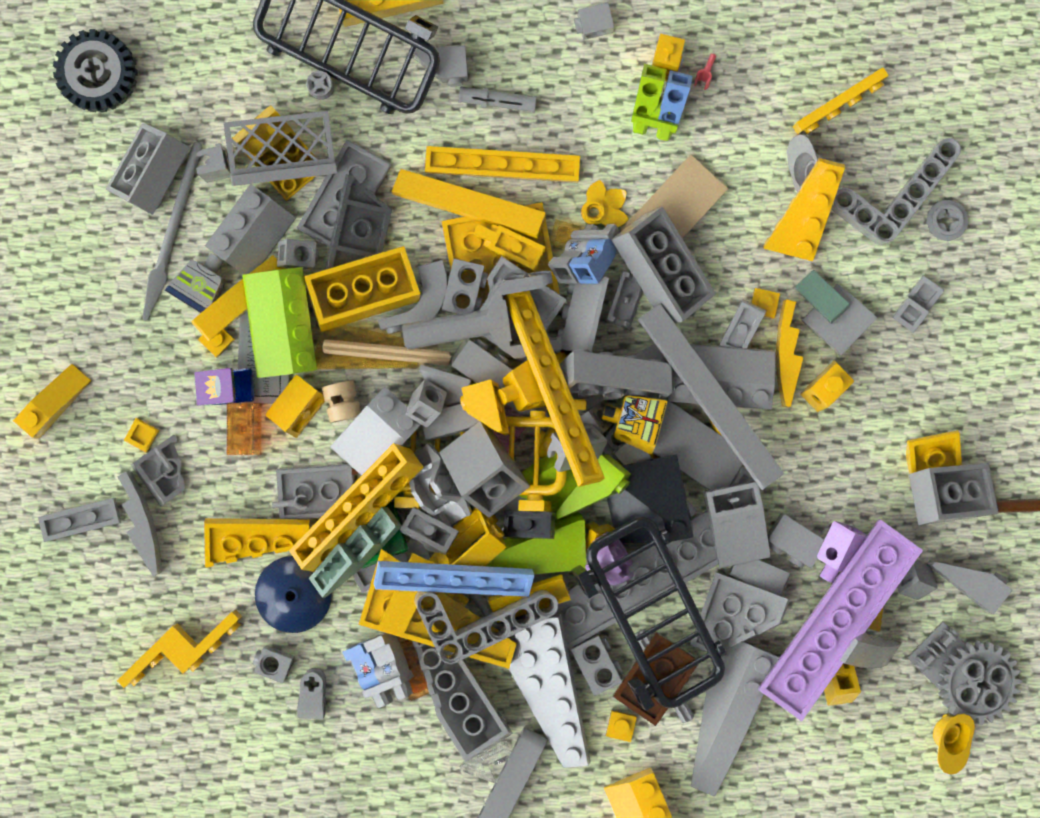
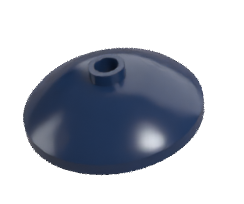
[255,556,332,633]

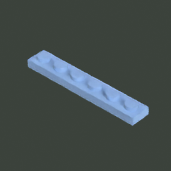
[374,561,534,597]

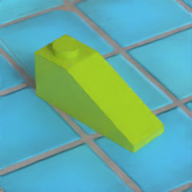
[556,454,631,519]

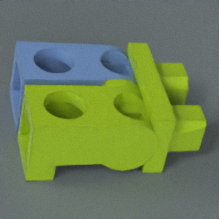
[631,64,693,141]

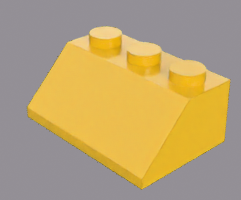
[604,767,673,818]

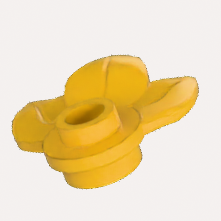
[581,180,629,227]

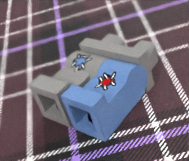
[548,224,620,284]
[342,633,414,708]

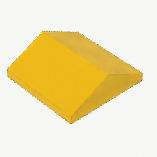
[906,430,962,474]

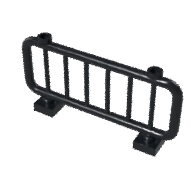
[253,0,440,114]
[571,517,726,711]

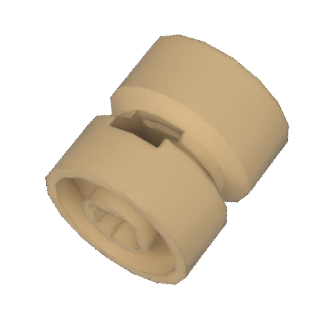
[322,380,361,423]

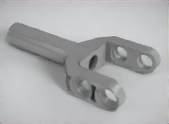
[402,271,563,359]

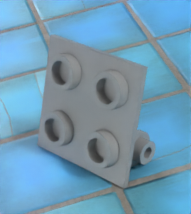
[907,622,974,691]

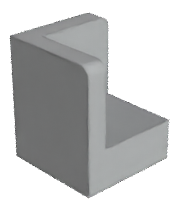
[897,561,938,600]

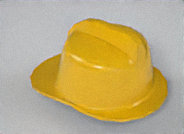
[933,714,975,775]

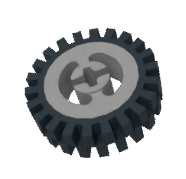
[53,29,138,113]

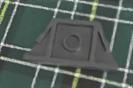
[325,174,392,270]

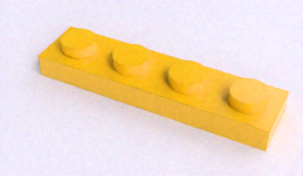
[793,67,889,135]

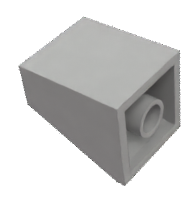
[439,421,530,517]

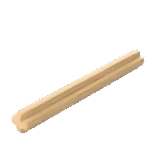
[323,339,451,366]

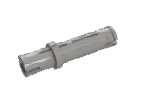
[458,86,537,113]

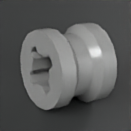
[306,71,334,100]

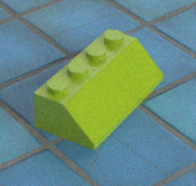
[243,267,317,378]

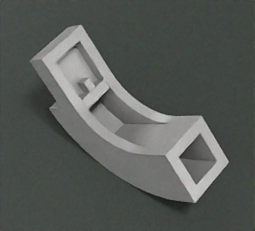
[378,260,448,334]

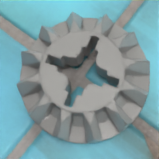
[926,200,968,241]

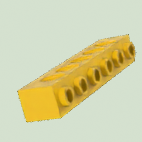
[289,443,424,572]

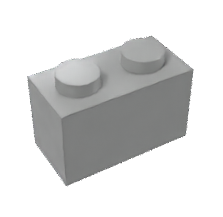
[767,513,824,569]

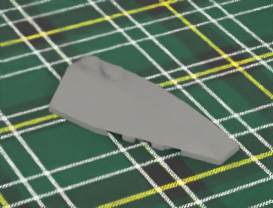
[412,641,513,762]
[691,641,779,797]

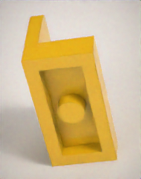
[265,375,325,438]

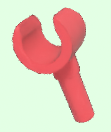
[694,54,716,90]

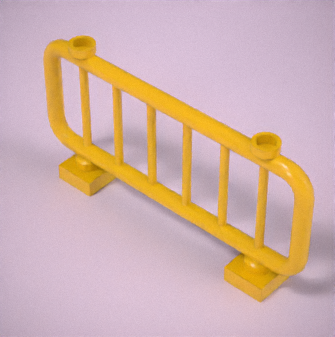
[394,411,567,512]

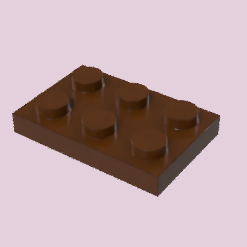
[613,631,698,726]

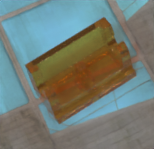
[227,403,262,455]

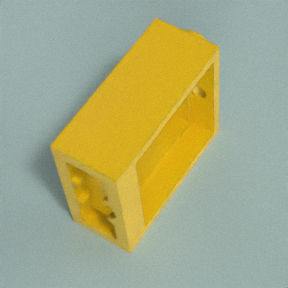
[435,507,506,566]

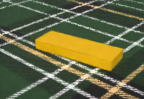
[379,553,436,636]
[488,574,571,623]

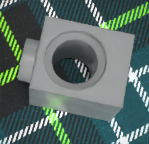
[574,2,614,40]
[277,239,319,269]
[405,379,447,427]
[252,645,295,684]

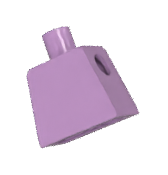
[817,521,867,583]

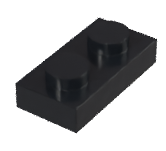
[503,511,556,539]

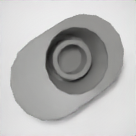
[787,135,825,192]

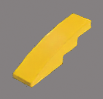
[191,255,285,342]
[776,299,803,408]

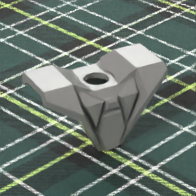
[409,443,472,526]

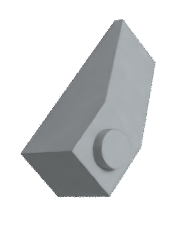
[927,560,1013,615]

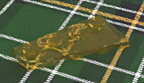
[315,325,423,370]

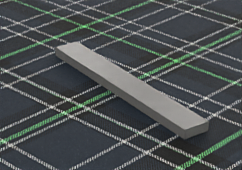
[638,304,784,490]

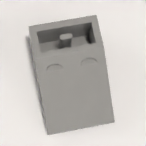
[703,481,770,568]

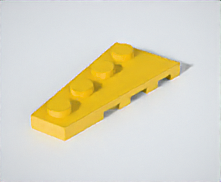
[763,158,845,261]
[204,518,310,568]

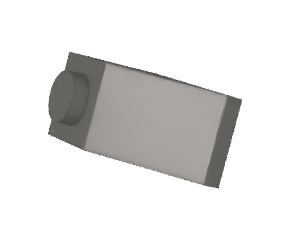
[414,45,468,87]

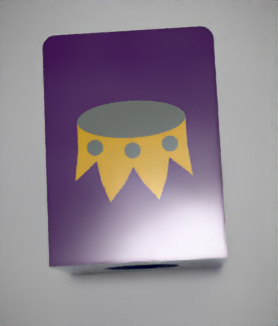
[194,368,254,406]

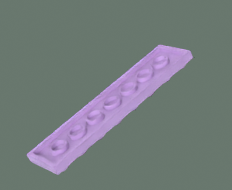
[758,519,923,721]

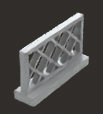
[223,111,337,186]

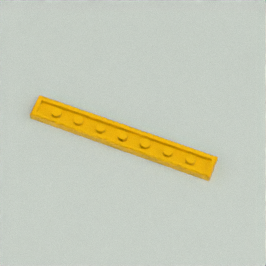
[503,290,605,487]

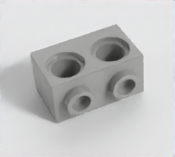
[442,259,488,314]
[571,633,624,696]

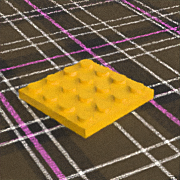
[441,202,560,309]

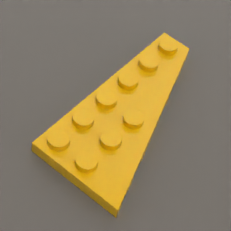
[358,548,516,669]

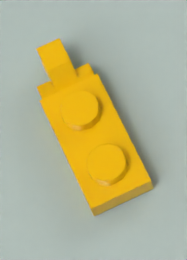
[474,224,546,271]

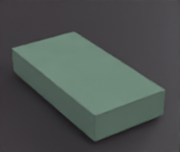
[795,270,850,324]

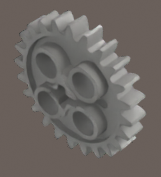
[937,640,1022,725]

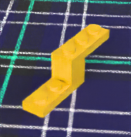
[117,609,243,688]

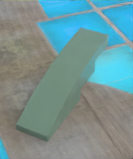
[309,507,402,598]

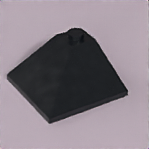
[607,454,694,543]

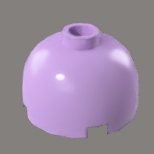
[585,532,634,585]

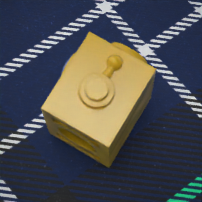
[652,33,685,81]

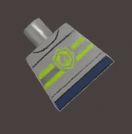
[164,253,226,313]

